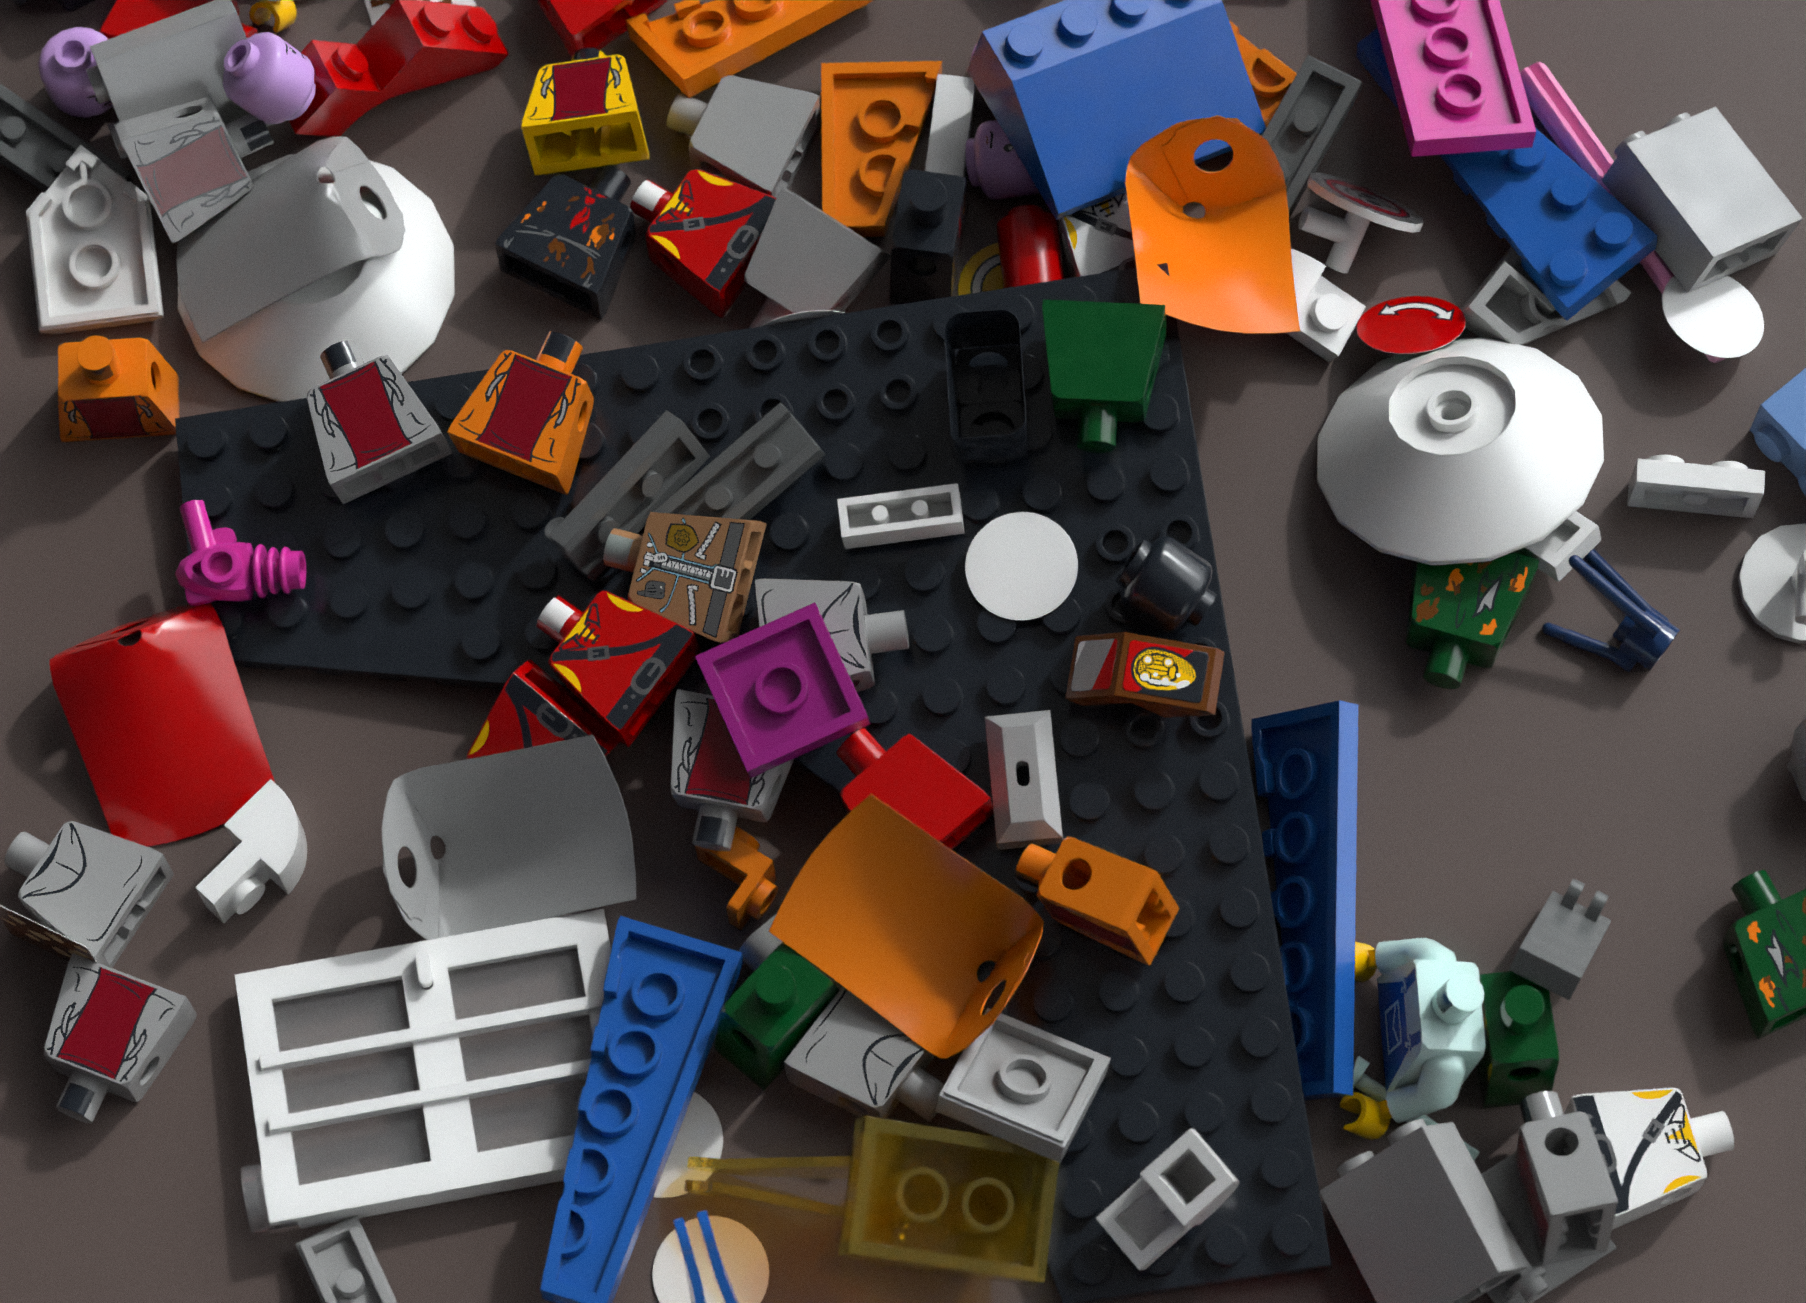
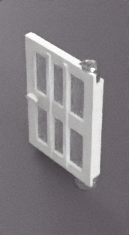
[235,909,611,1233]

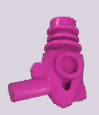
[175,500,306,606]

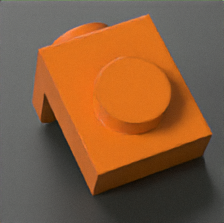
[694,826,778,930]

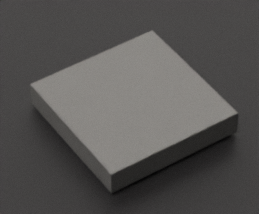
[935,1008,1111,1163]

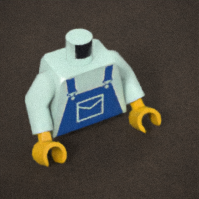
[1340,938,1485,1140]

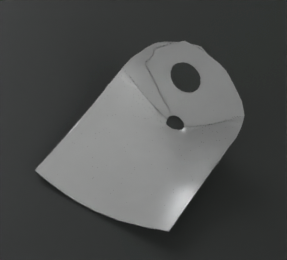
[177,137,406,343]
[381,735,636,940]

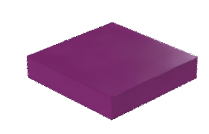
[695,602,871,778]

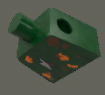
[1406,552,1540,689]
[1723,870,1806,1039]

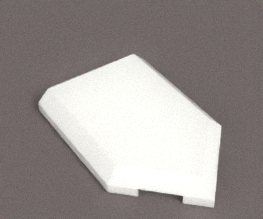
[26,145,164,334]

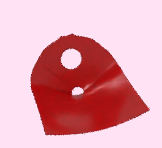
[49,602,276,847]

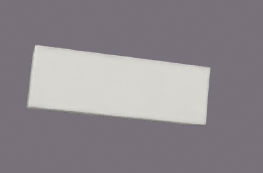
[925,74,975,178]
[837,483,965,549]

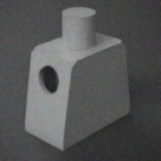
[667,75,821,198]
[744,188,891,328]

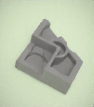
[1461,246,1631,345]

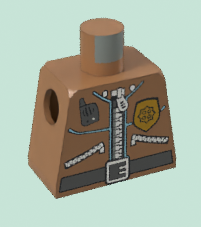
[603,512,767,642]

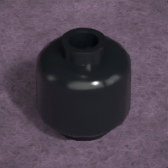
[1115,536,1217,633]

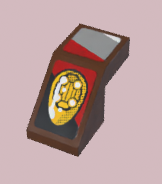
[1065,632,1225,718]

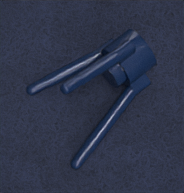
[1542,549,1680,673]

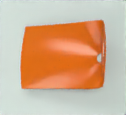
[1125,115,1300,334]
[769,794,1044,1059]

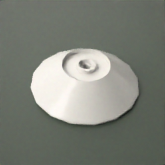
[178,154,455,402]
[1317,337,1604,565]

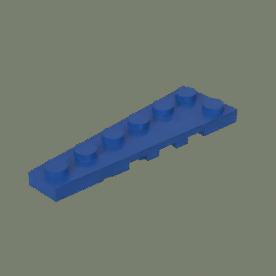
[1357,28,1658,321]
[1251,700,1358,1100]
[540,916,743,1303]

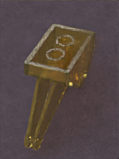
[684,1116,1059,1284]

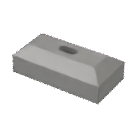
[985,710,1063,850]

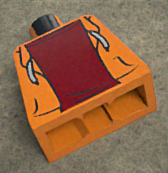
[447,331,594,495]
[58,335,179,442]
[1015,837,1179,966]

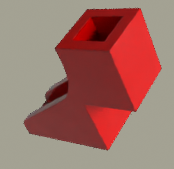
[289,0,509,137]

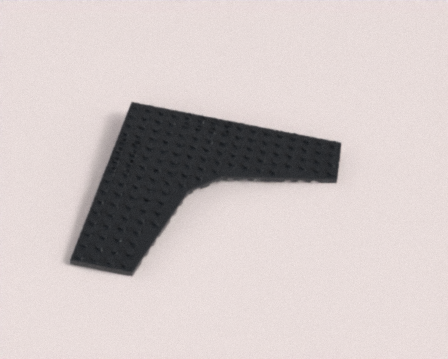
[175,263,1331,1303]

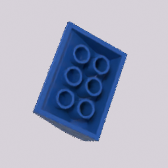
[967,0,1266,220]

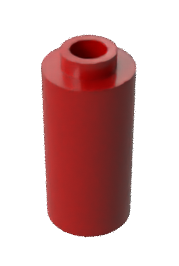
[996,205,1064,288]

